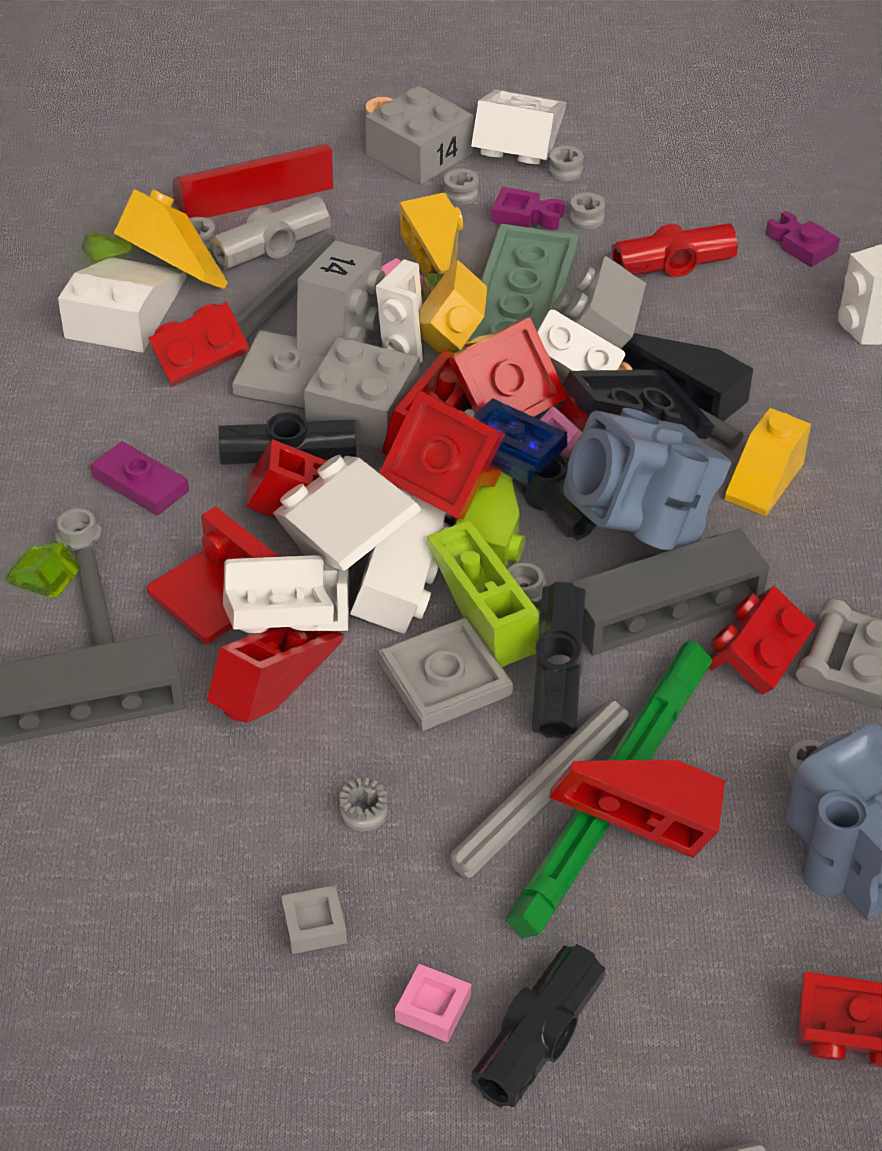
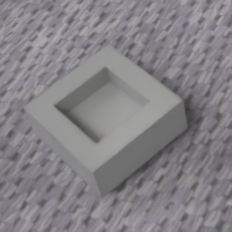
[281,885,347,954]

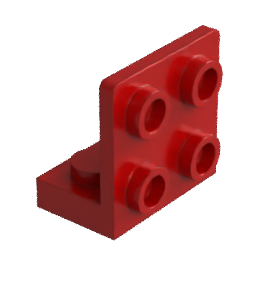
[147,506,278,644]

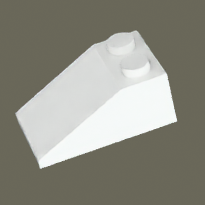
[471,89,567,164]
[58,257,187,353]
[273,455,421,571]

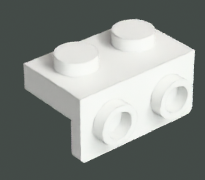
[376,259,423,363]
[537,310,625,394]
[223,555,334,633]

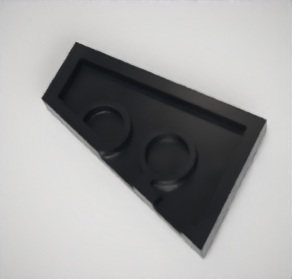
[562,370,715,439]

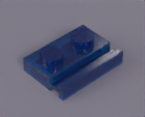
[473,398,568,485]

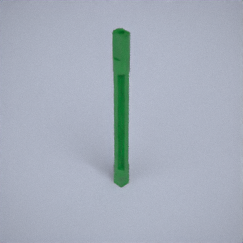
[505,641,713,938]

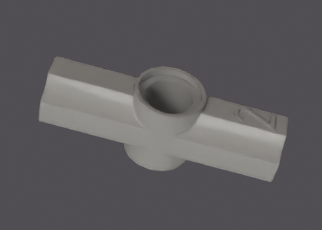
[210,196,331,271]

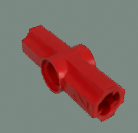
[611,223,738,277]

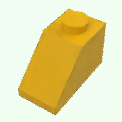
[419,260,488,353]
[724,408,811,517]

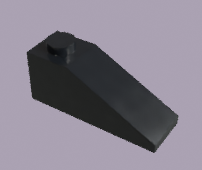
[621,333,753,421]

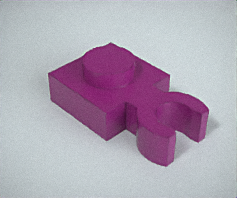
[491,187,565,230]
[766,211,840,267]

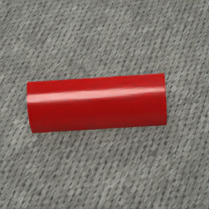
[173,144,333,218]

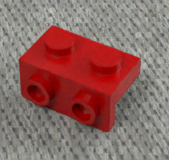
[148,301,250,387]
[709,586,816,695]
[796,972,882,1067]

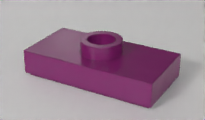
[90,441,189,516]

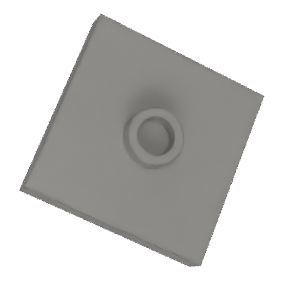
[232,330,325,408]
[378,616,513,731]

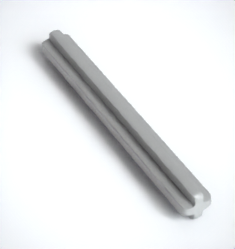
[449,700,629,878]

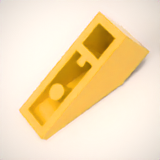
[114,189,228,289]
[400,193,463,291]

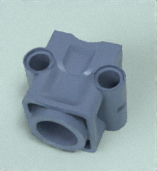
[563,408,732,550]
[786,723,882,920]

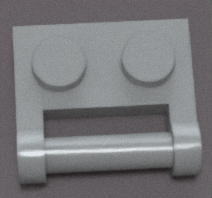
[796,599,882,710]

